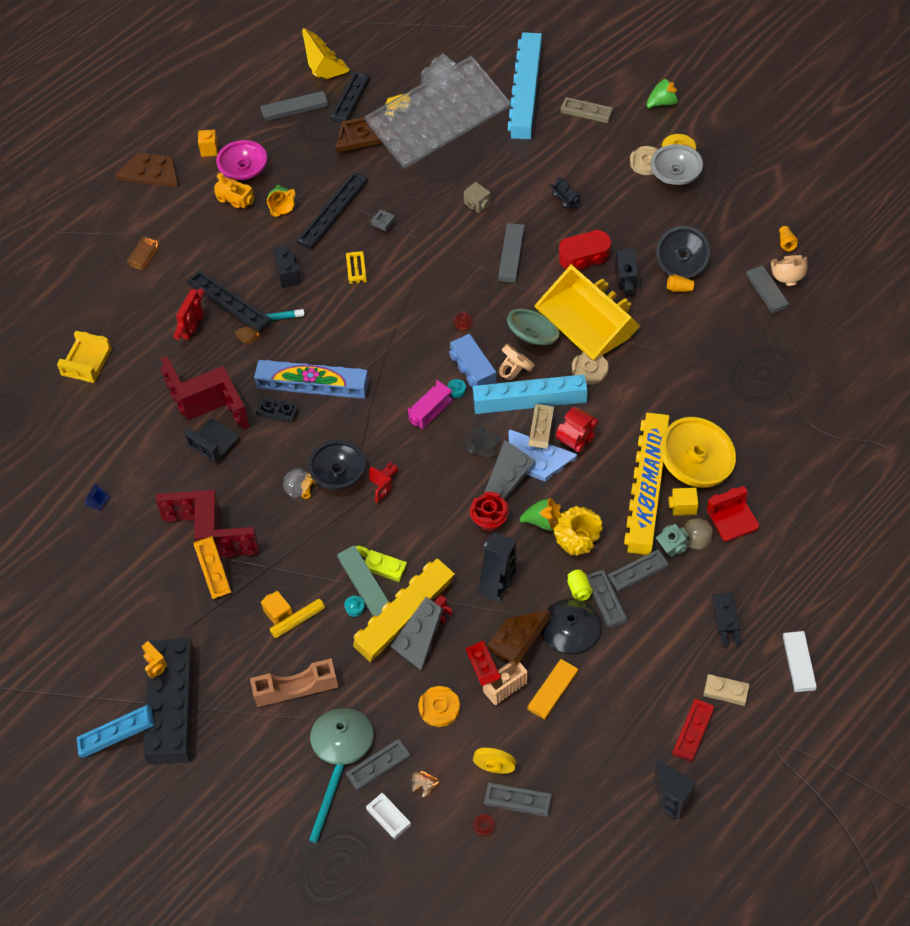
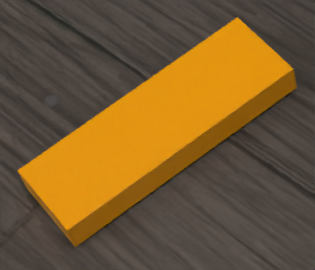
[193,536,232,599]
[527,659,578,720]

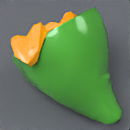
[647,78,678,109]
[267,185,295,217]
[520,498,561,531]

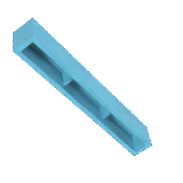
[508,33,541,139]

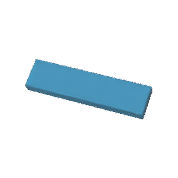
[77,705,154,758]

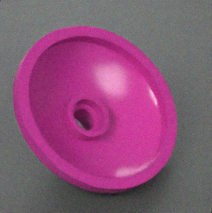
[216,140,267,180]

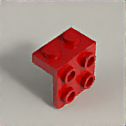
[706,486,759,541]

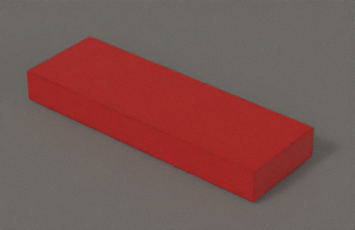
[465,641,501,686]
[672,699,715,763]

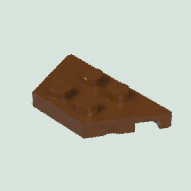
[335,116,398,152]
[114,152,178,187]
[487,610,551,667]

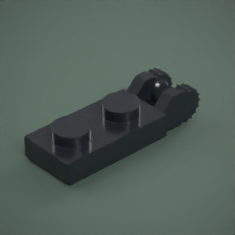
[712,593,740,647]

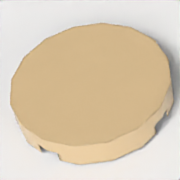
[630,146,658,175]
[572,352,608,385]

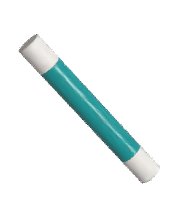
[265,309,304,321]

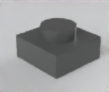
[371,209,395,231]

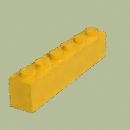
[353,558,455,663]

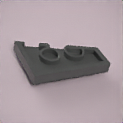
[484,440,536,500]
[390,597,444,671]

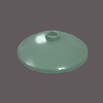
[507,309,559,345]
[310,708,374,765]

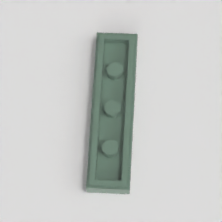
[337,545,388,617]

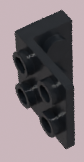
[184,419,240,463]

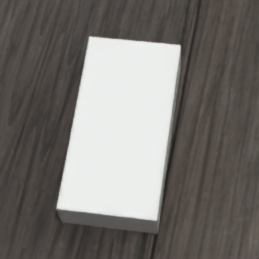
[366,793,411,840]

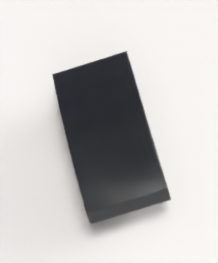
[256,396,298,422]

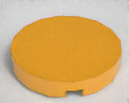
[418,686,460,727]

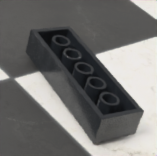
[143,638,194,765]

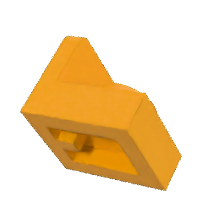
[142,641,168,679]

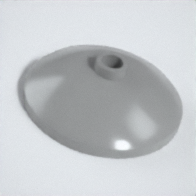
[651,144,703,185]

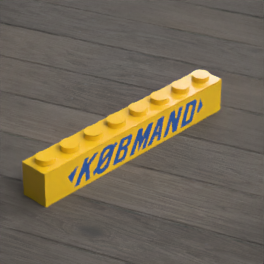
[624,413,669,555]

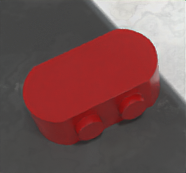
[559,230,611,270]

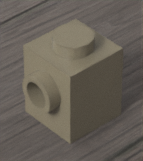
[464,182,491,213]

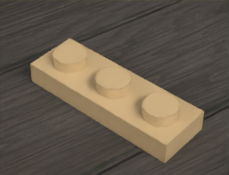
[528,404,554,448]

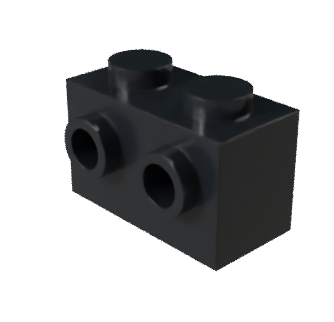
[272,245,301,288]

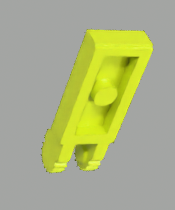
[356,546,407,582]

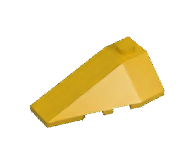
[302,28,350,79]

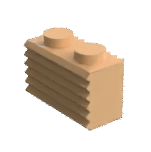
[483,662,527,705]

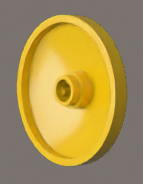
[660,417,736,488]

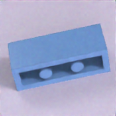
[449,334,497,387]

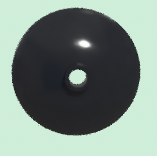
[656,226,710,279]
[308,440,366,490]
[541,599,601,655]

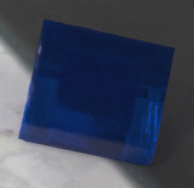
[85,484,110,511]

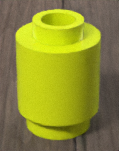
[567,570,593,601]

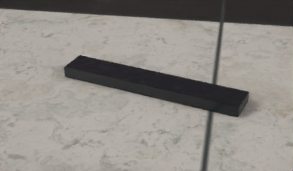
[297,172,368,250]
[187,270,272,334]

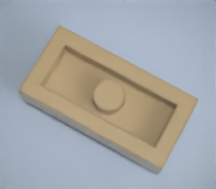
[703,674,749,706]

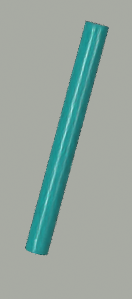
[309,765,344,843]

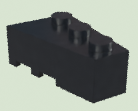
[478,532,517,603]

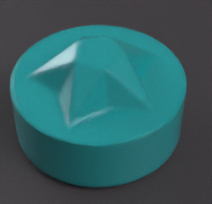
[447,379,466,398]
[344,596,365,617]

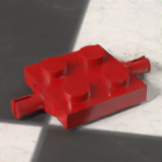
[173,289,205,340]

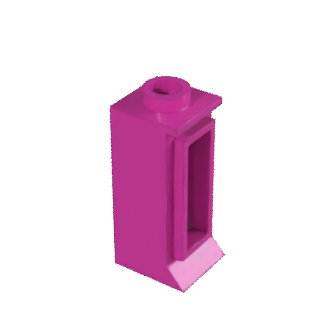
[408,380,453,429]

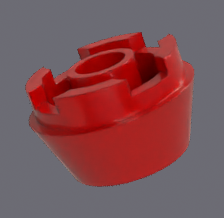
[470,492,509,531]

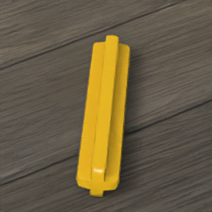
[270,599,325,638]

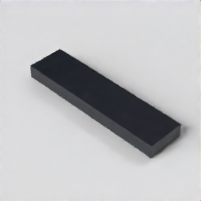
[331,72,370,123]

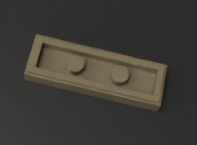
[561,97,613,123]

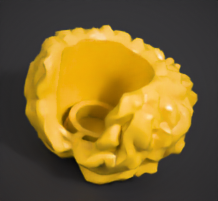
[554,506,602,555]

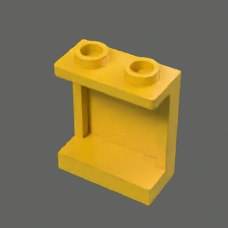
[57,331,112,383]

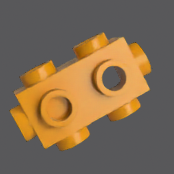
[214,173,254,208]

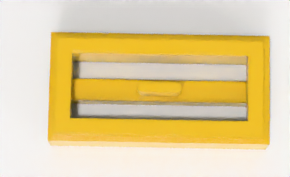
[346,251,367,284]

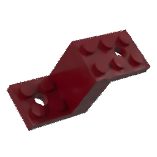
[160,356,250,430]
[156,490,259,557]

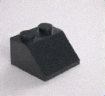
[654,759,696,819]

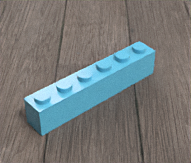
[473,374,587,414]

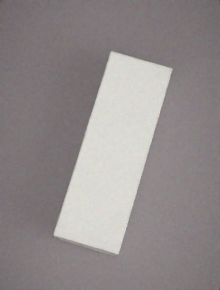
[783,631,816,692]

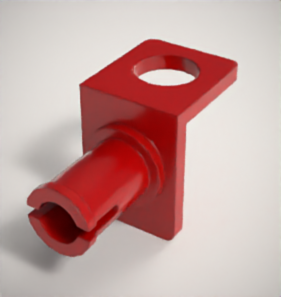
[369,462,398,503]

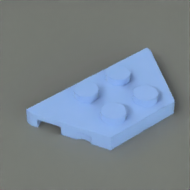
[509,430,577,481]

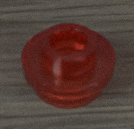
[454,312,472,329]
[473,814,494,836]

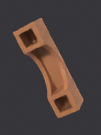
[250,658,338,707]

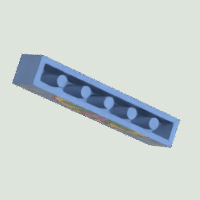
[254,360,369,399]

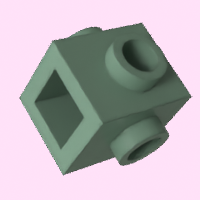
[656,524,690,558]

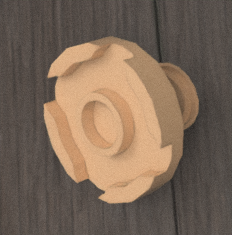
[499,344,535,380]

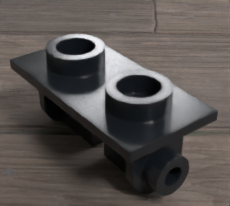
[549,177,581,209]

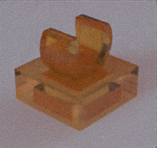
[411,770,439,797]

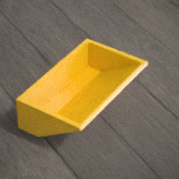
[534,265,640,361]

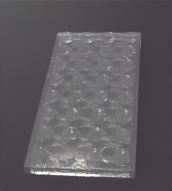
[365,56,511,168]

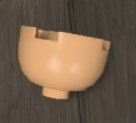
[771,255,808,286]

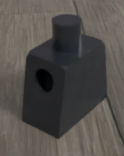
[614,248,638,295]

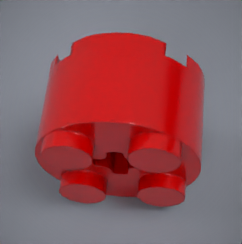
[556,407,599,453]

